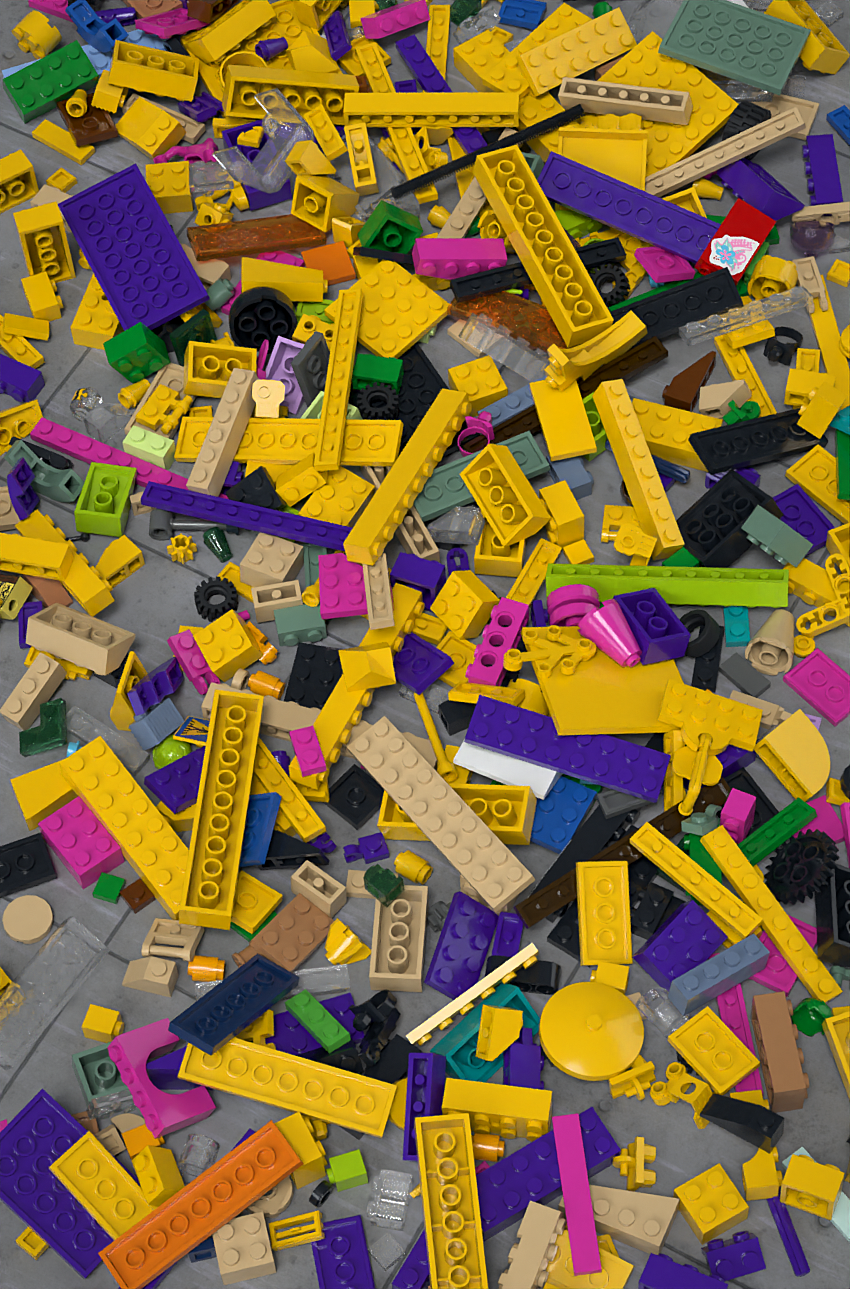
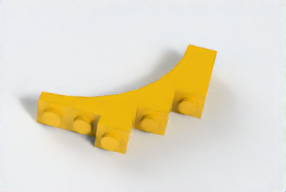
[544,311,647,392]

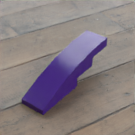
[127,657,185,716]

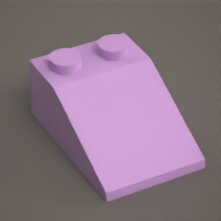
[265,336,305,415]

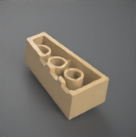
[559,1185,680,1255]

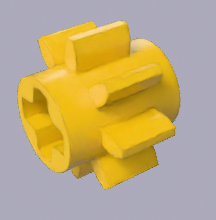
[167,533,197,564]

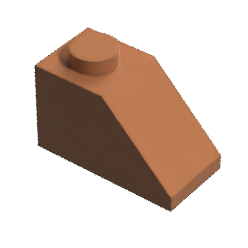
[22,574,73,608]

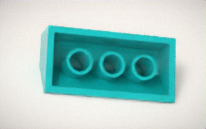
[430,982,540,1082]

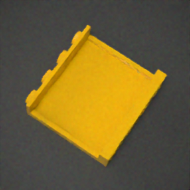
[555,125,648,211]

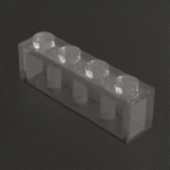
[459,313,550,382]

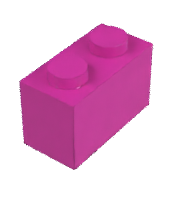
[720,788,756,844]

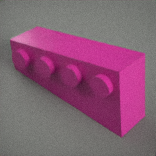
[412,238,508,280]

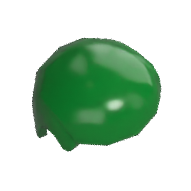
[791,998,833,1037]

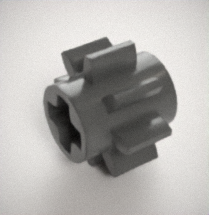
[427,901,451,932]

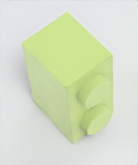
[122,425,176,470]

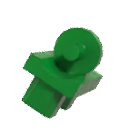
[722,400,761,425]

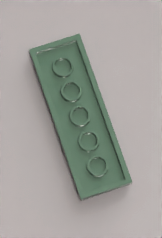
[413,431,550,522]

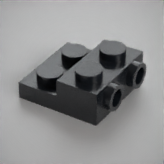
[630,882,686,940]

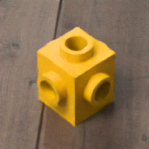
[194,203,234,236]

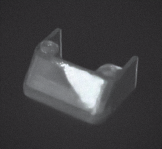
[212,88,314,194]

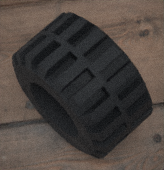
[722,100,771,160]

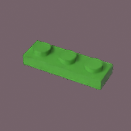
[285,989,351,1054]

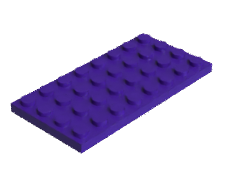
[58,163,210,331]

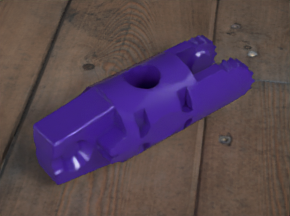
[95,7,137,26]

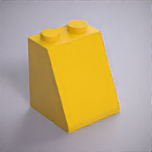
[291,175,360,233]

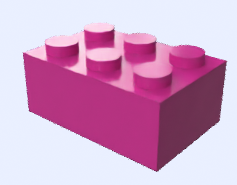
[38,796,125,890]

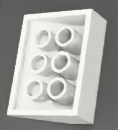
[453,739,563,800]

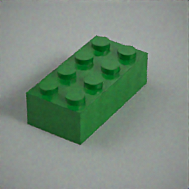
[2,40,99,124]

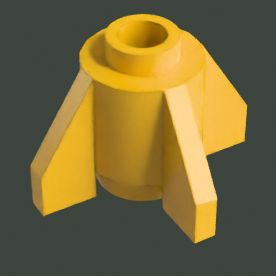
[325,918,371,966]

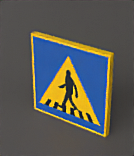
[173,716,210,747]

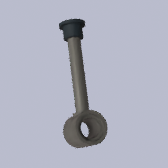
[149,508,239,541]

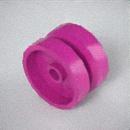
[546,584,600,627]

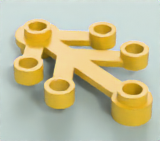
[503,625,597,678]

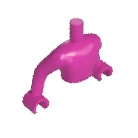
[153,138,219,168]

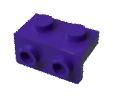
[701,1231,766,1281]

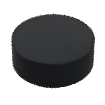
[309,1180,333,1207]

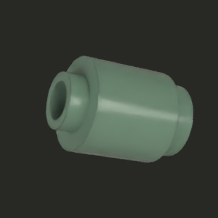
[204,278,235,311]

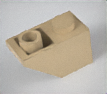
[699,379,752,420]

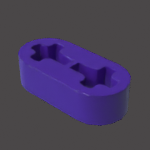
[446,548,470,576]

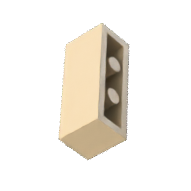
[0,652,67,732]

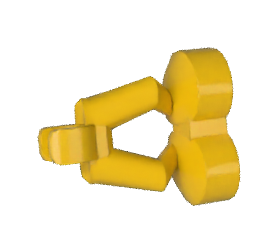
[195,171,249,211]

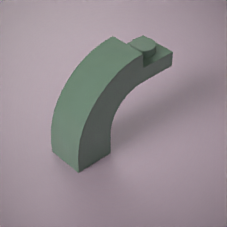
[3,440,84,502]

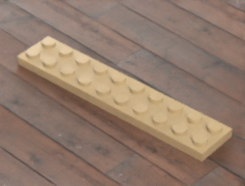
[347,716,535,913]

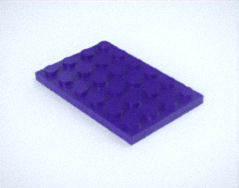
[0,1088,141,1279]

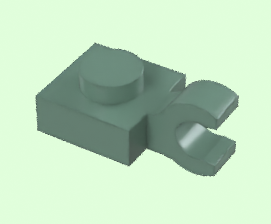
[681,804,722,836]

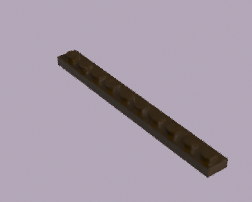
[463,336,668,453]
[513,776,731,929]

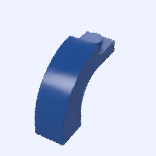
[65,0,129,52]

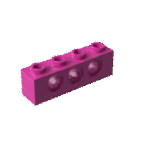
[465,597,529,687]

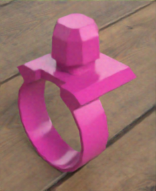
[457,411,495,457]

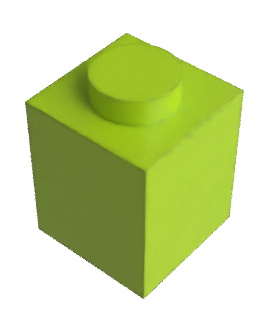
[326,1149,368,1192]

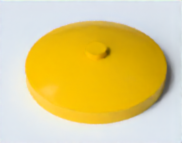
[539,982,644,1081]

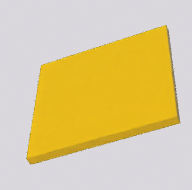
[521,626,684,735]

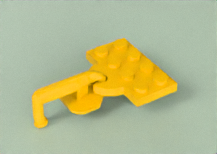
[658,679,763,816]

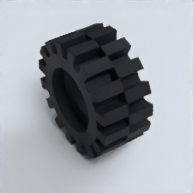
[589,264,630,307]
[357,382,399,420]
[194,576,239,622]

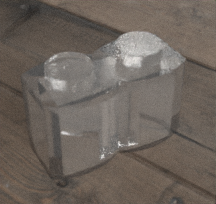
[453,6,501,45]
[366,1169,414,1231]

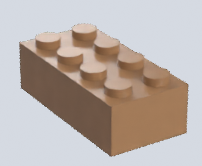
[751,991,809,1113]

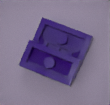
[7,457,40,521]

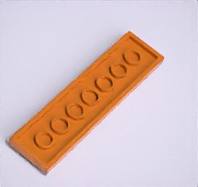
[98,1120,304,1289]

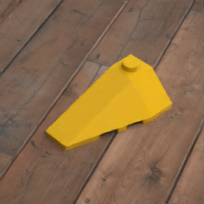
[0,399,43,456]

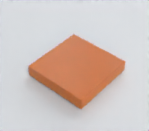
[301,241,356,286]

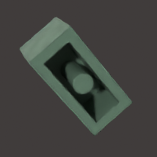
[273,602,327,646]

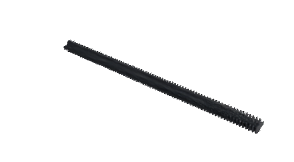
[390,104,585,201]

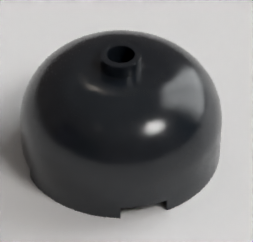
[229,286,297,354]

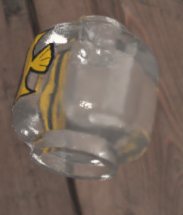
[69,387,103,422]

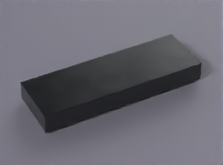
[353,247,414,265]

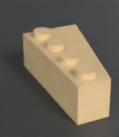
[498,1201,566,1289]

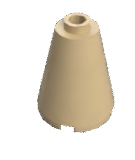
[745,609,795,676]

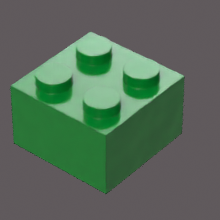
[358,200,423,265]
[103,322,171,384]

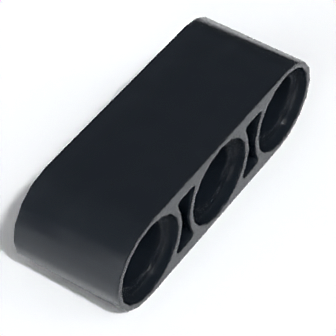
[484,955,561,995]

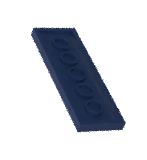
[168,953,300,1056]

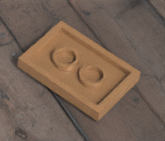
[250,893,334,973]

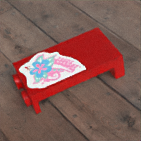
[695,198,777,285]

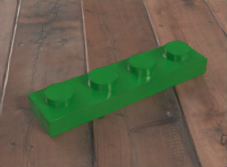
[737,797,817,867]

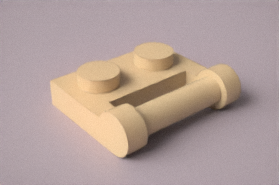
[141,918,205,962]

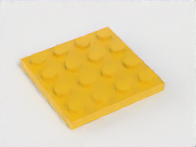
[324,260,452,359]

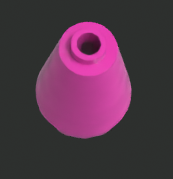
[577,599,642,667]

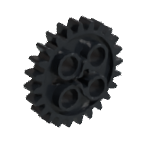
[764,829,840,905]

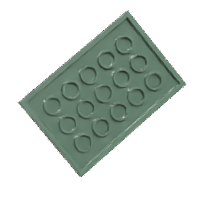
[658,0,811,95]

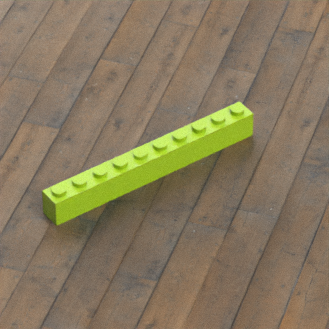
[546,563,789,608]

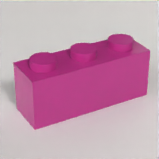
[360,0,430,39]

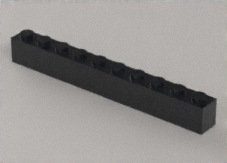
[528,732,687,923]

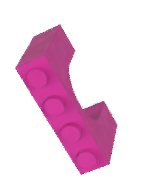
[107,1018,216,1139]

